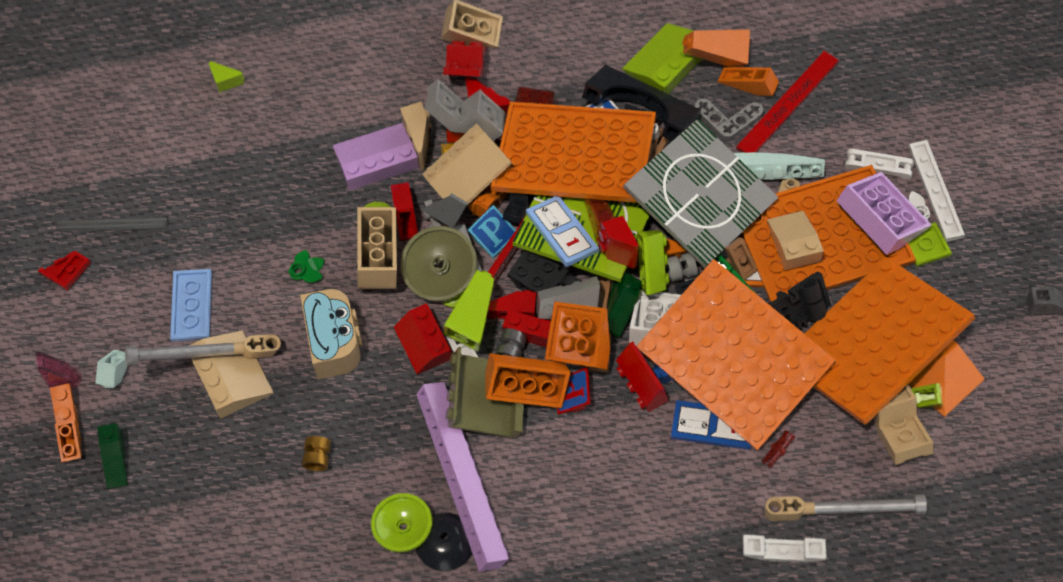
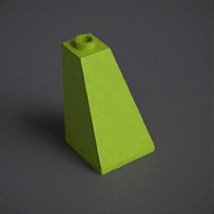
[444,270,494,352]

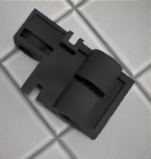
[507,250,582,294]
[768,271,831,329]

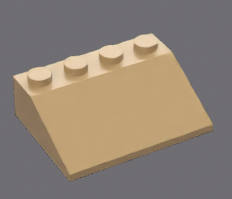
[423,123,512,205]
[189,331,274,419]

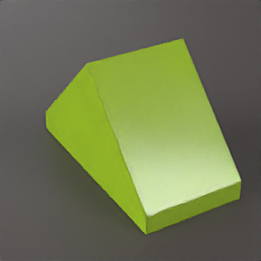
[209,61,245,93]
[911,384,943,408]

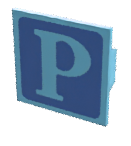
[468,205,516,258]

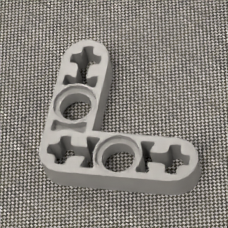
[695,99,763,140]

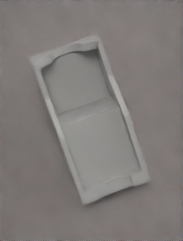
[425,79,505,141]

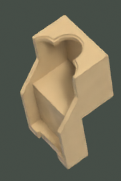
[873,384,933,465]

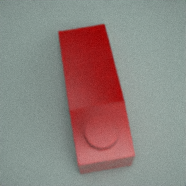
[487,290,537,319]

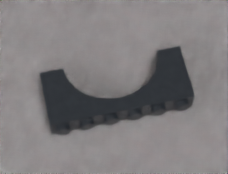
[582,64,701,141]

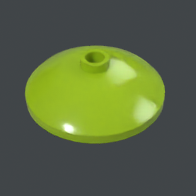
[371,493,432,552]

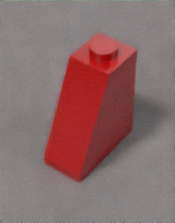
[390,182,418,241]

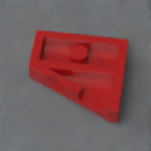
[38,251,91,291]

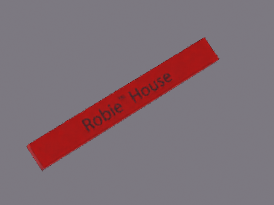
[736,51,839,153]

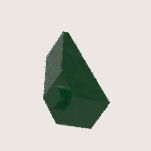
[607,273,642,337]
[97,423,128,489]

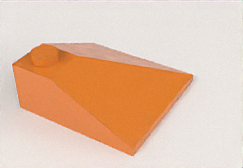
[545,301,610,369]
[908,340,985,417]

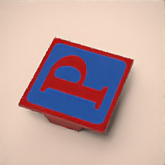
[557,368,590,415]

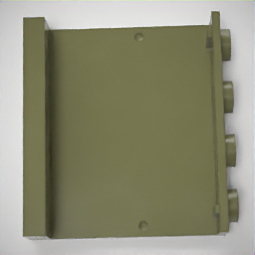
[445,347,524,438]

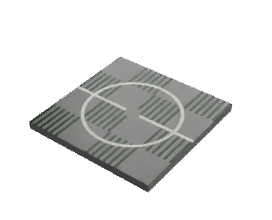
[623,119,778,268]

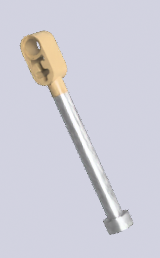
[125,334,281,366]
[764,495,927,521]

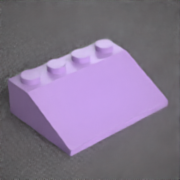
[333,123,419,191]
[836,172,932,255]

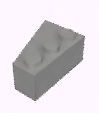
[536,276,600,319]

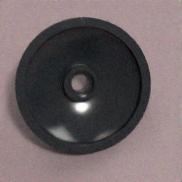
[415,512,473,571]

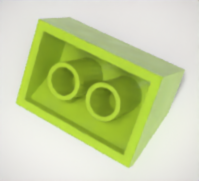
[637,230,669,295]

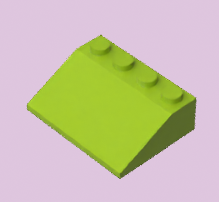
[622,23,702,94]

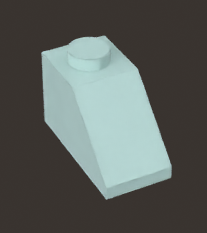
[95,349,127,388]

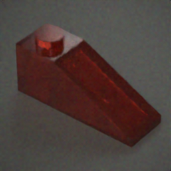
[583,198,614,242]

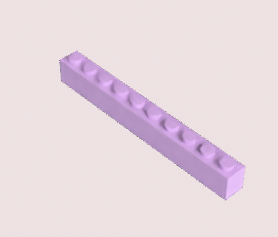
[416,382,508,572]

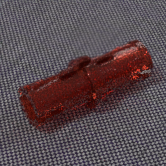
[761,430,795,468]

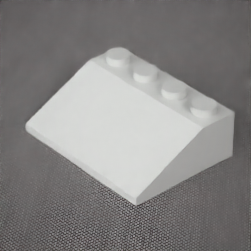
[629,290,681,346]

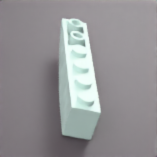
[734,153,825,180]

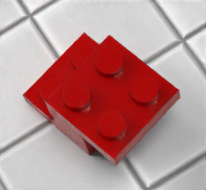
[443,40,487,77]

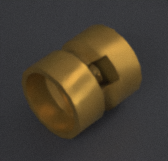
[302,436,331,471]

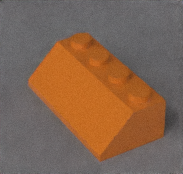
[485,353,570,408]

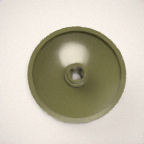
[401,226,478,302]

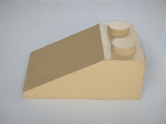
[441,0,503,48]
[400,102,432,171]
[767,211,824,270]

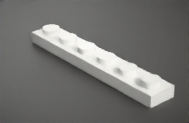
[908,140,965,242]

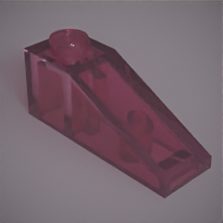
[35,351,78,389]

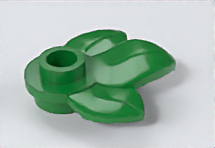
[288,250,324,283]

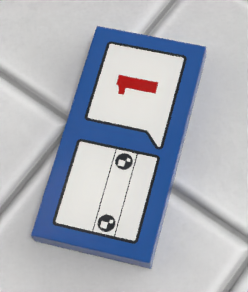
[671,400,751,450]

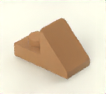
[725,237,757,280]

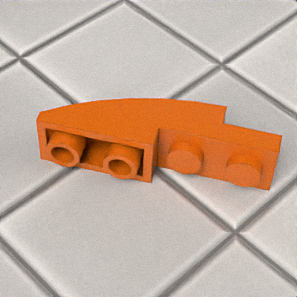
[50,383,82,463]

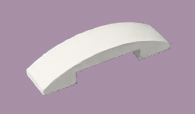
[743,535,826,562]

